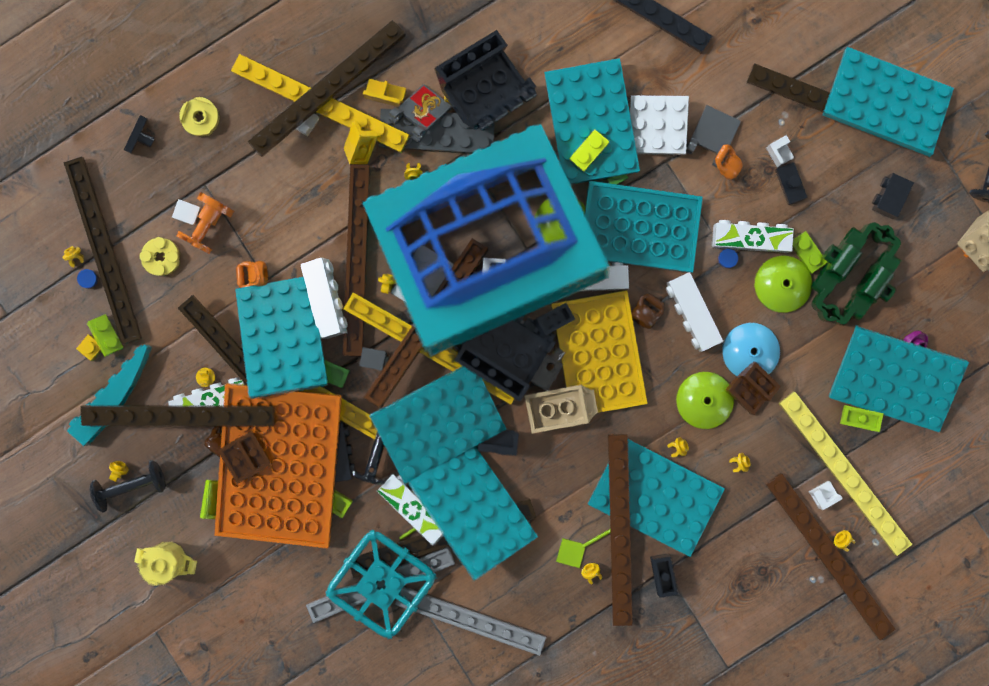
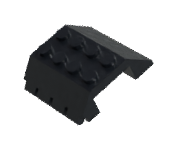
[434,30,537,131]
[454,315,556,402]

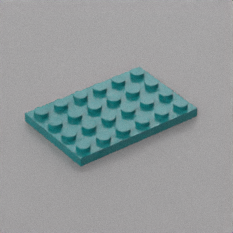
[822,47,954,157]
[544,58,640,185]
[584,181,703,273]
[235,277,328,399]
[828,326,969,432]
[369,366,506,484]
[587,439,725,557]
[408,446,538,581]

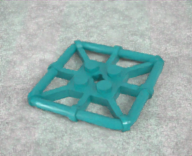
[325,530,437,639]

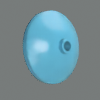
[722,323,780,376]

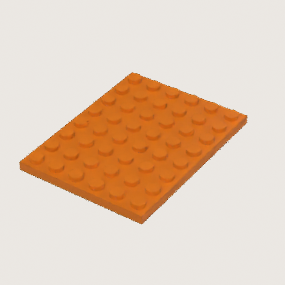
[214,383,342,548]

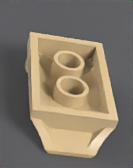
[525,385,598,433]

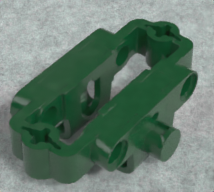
[811,222,901,325]

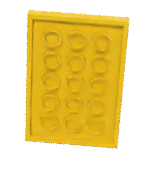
[551,291,647,413]

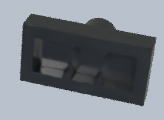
[124,115,155,154]
[775,162,808,205]
[533,303,575,337]

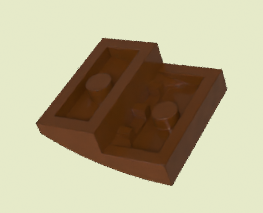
[725,362,781,415]
[217,431,271,484]

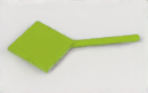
[556,529,610,568]

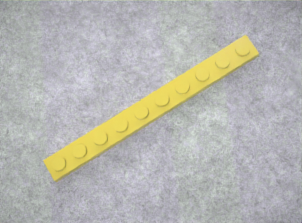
[779,392,912,556]

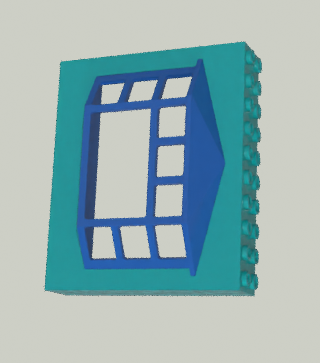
[362,124,609,357]

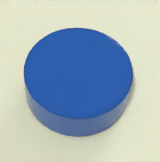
[718,249,738,268]
[77,269,98,289]

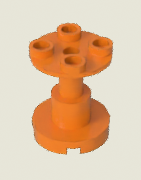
[176,192,235,254]

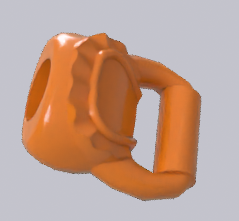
[715,144,743,180]
[236,261,268,288]

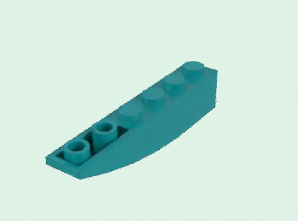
[67,344,152,446]

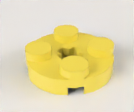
[180,97,219,137]
[140,237,180,276]

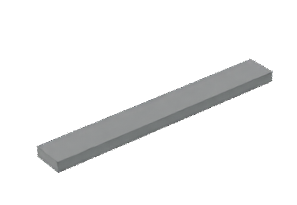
[306,547,455,623]
[395,586,546,656]

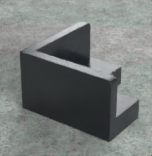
[478,430,519,456]

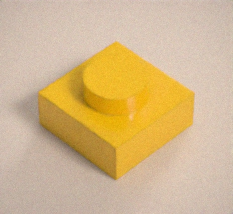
[76,334,101,361]

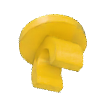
[404,163,423,180]
[63,246,84,267]
[378,274,397,294]
[196,368,215,387]
[667,437,689,457]
[729,453,751,472]
[109,461,129,482]
[834,530,856,552]
[581,563,602,585]

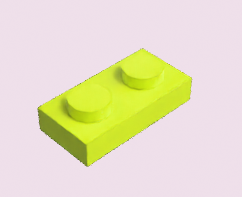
[569,130,609,172]

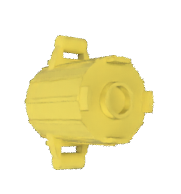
[134,542,197,585]

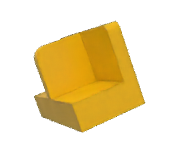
[363,79,406,107]
[344,121,378,165]

